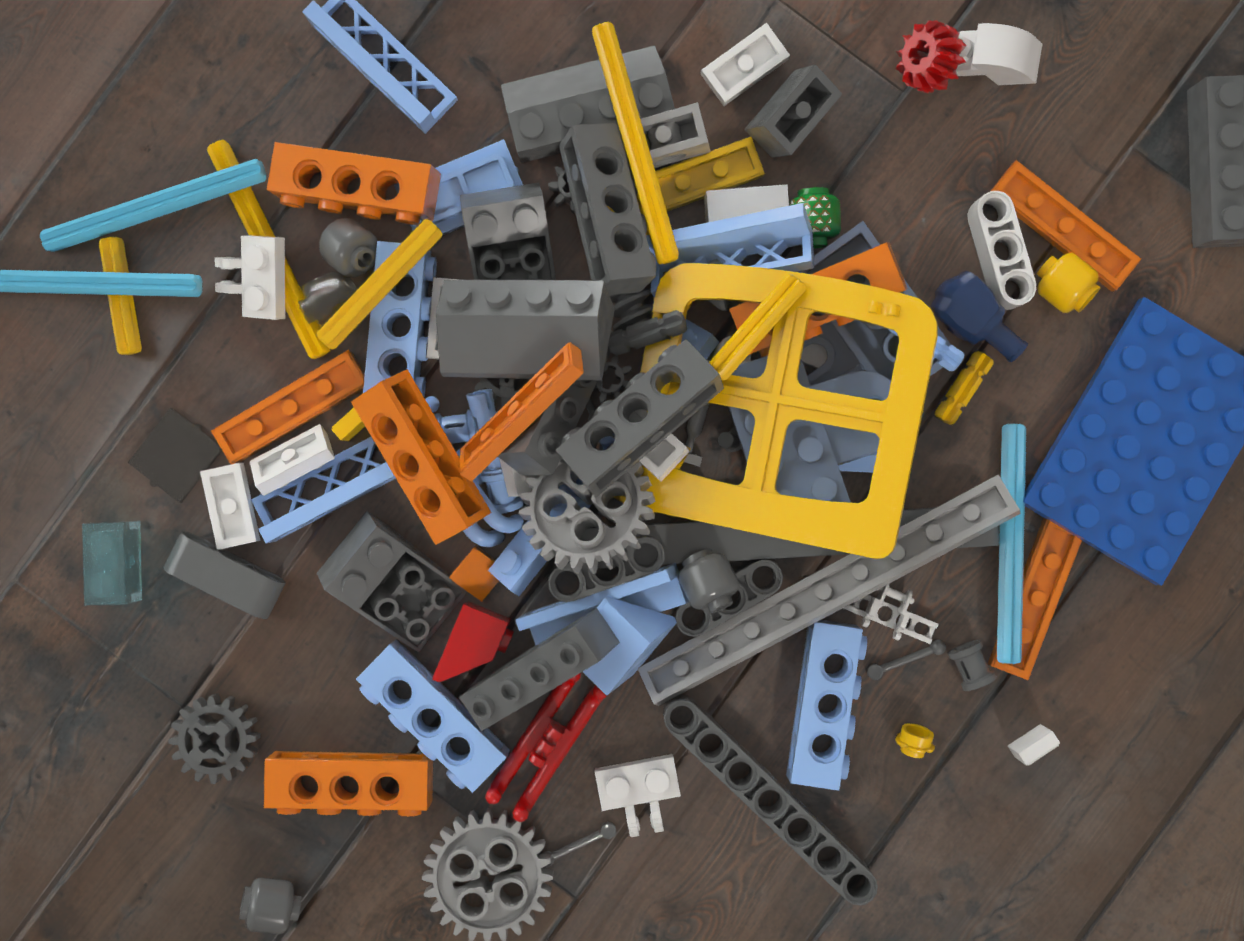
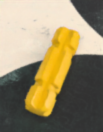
[935,351,994,425]

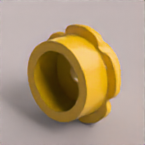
[895,723,935,758]

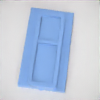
[394,139,523,235]

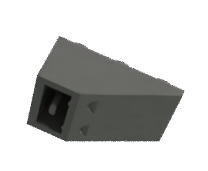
[460,183,556,280]
[317,511,467,652]

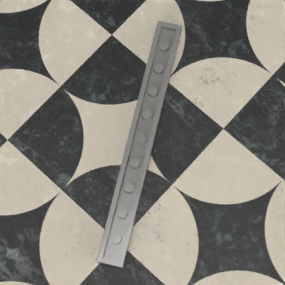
[638,474,1021,706]

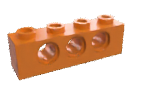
[267,142,441,225]
[729,242,908,358]
[351,369,492,545]
[264,751,433,817]

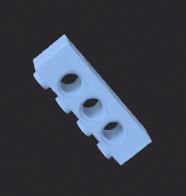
[363,241,437,397]
[786,620,867,791]
[356,639,510,793]

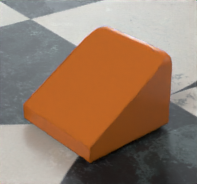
[449,545,499,602]

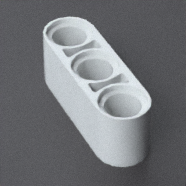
[967,191,1036,310]

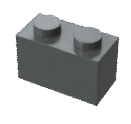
[744,65,842,157]

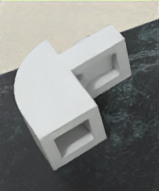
[956,23,1042,85]

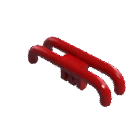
[485,673,608,822]

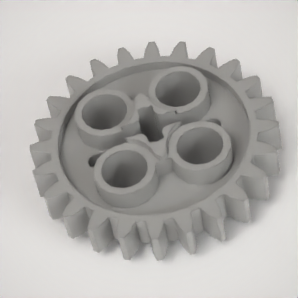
[519,441,655,574]
[422,808,554,941]

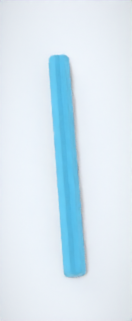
[40,159,267,252]
[0,270,203,297]
[997,424,1026,664]

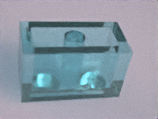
[82,521,142,606]

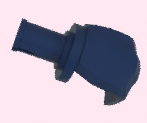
[930,271,1028,362]

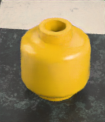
[1037,253,1100,313]

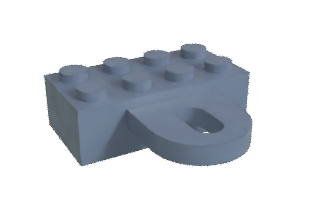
[798,221,951,386]
[728,356,891,503]

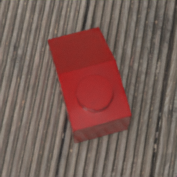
[432,601,514,683]

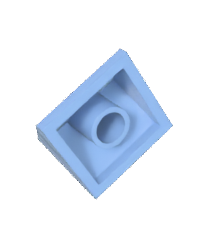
[583,596,677,696]

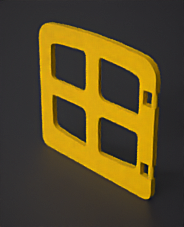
[619,263,938,559]

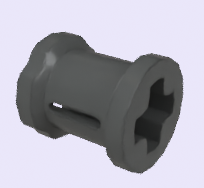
[947,639,997,691]

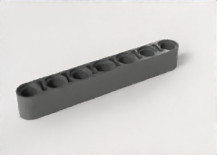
[663,694,878,906]

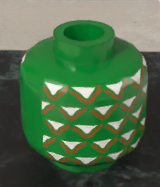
[789,187,841,249]

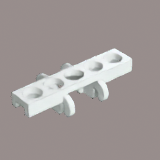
[843,583,938,644]

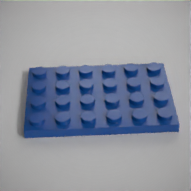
[1023,297,1244,586]

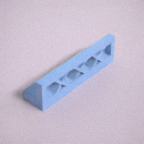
[302,0,458,134]
[646,203,814,299]
[251,437,396,543]
[515,563,689,645]

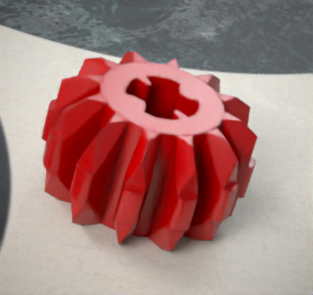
[895,20,967,93]

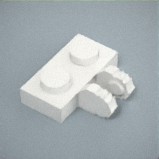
[215,235,285,320]
[595,754,681,837]

